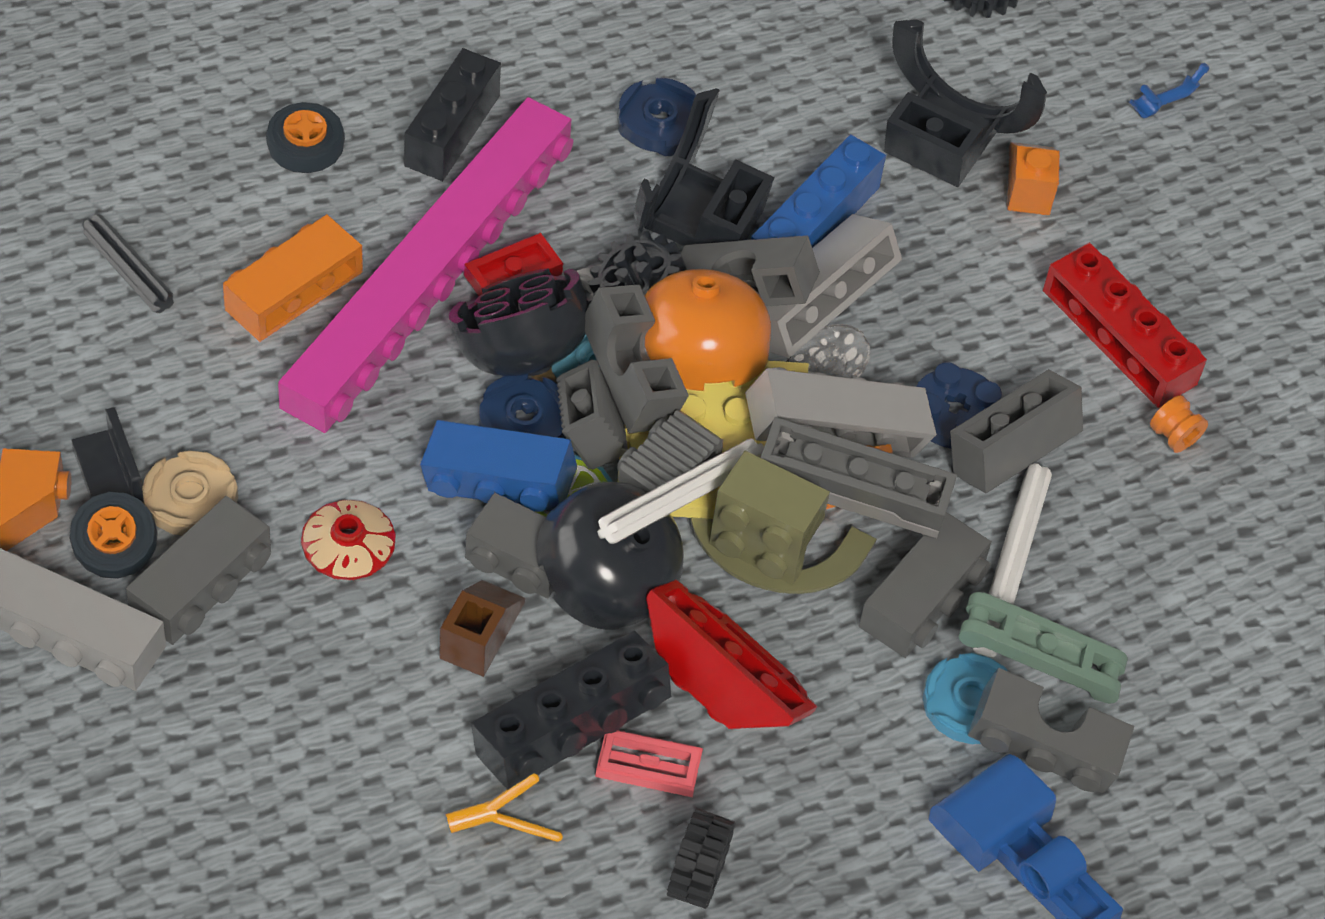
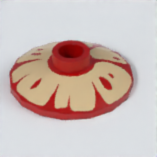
[301,500,396,580]

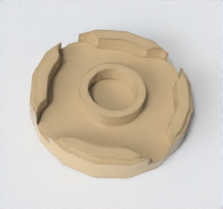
[142,450,238,536]

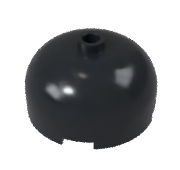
[449,268,589,376]
[537,482,684,630]

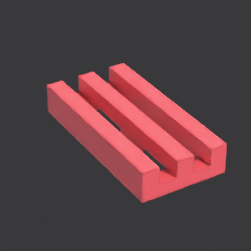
[595,730,703,798]

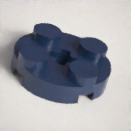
[618,78,696,156]
[916,362,1002,449]
[479,374,566,439]

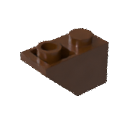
[440,580,525,677]

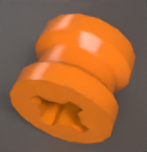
[1150,395,1208,453]

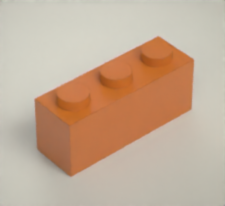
[223,214,363,342]

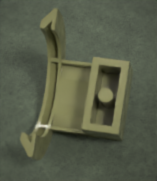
[690,450,877,594]

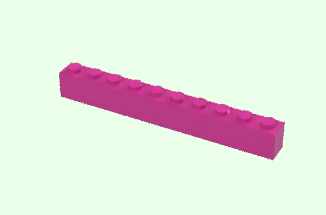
[278,97,573,433]

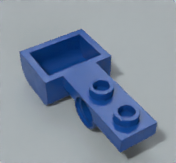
[929,754,1123,919]

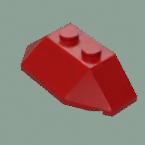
[646,580,818,729]

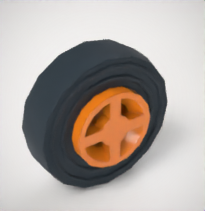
[266,102,345,173]
[69,492,158,579]

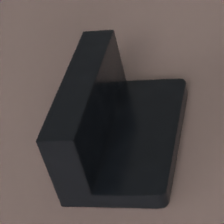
[71,407,144,503]

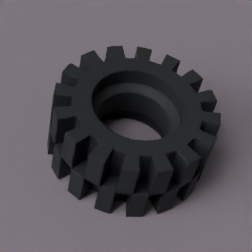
[667,808,736,909]

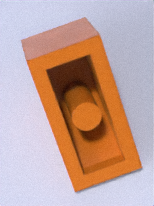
[1007,142,1060,215]
[0,448,71,551]

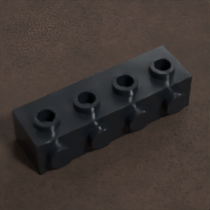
[471,630,672,790]

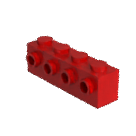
[1043,242,1207,408]

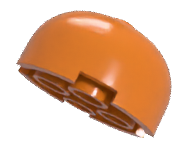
[644,269,771,391]

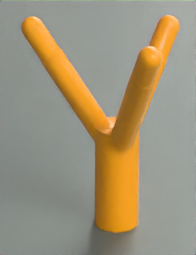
[446,774,563,842]

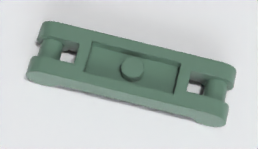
[959,592,1128,704]

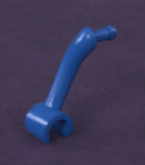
[1129,63,1210,118]

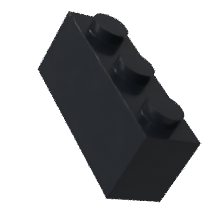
[404,48,501,182]

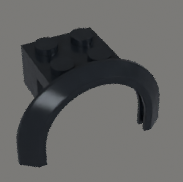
[884,19,1047,187]
[634,88,775,246]

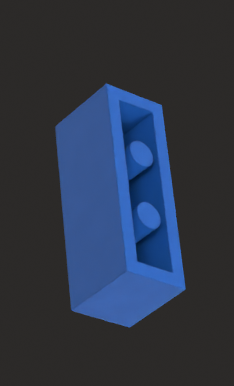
[420,420,577,512]

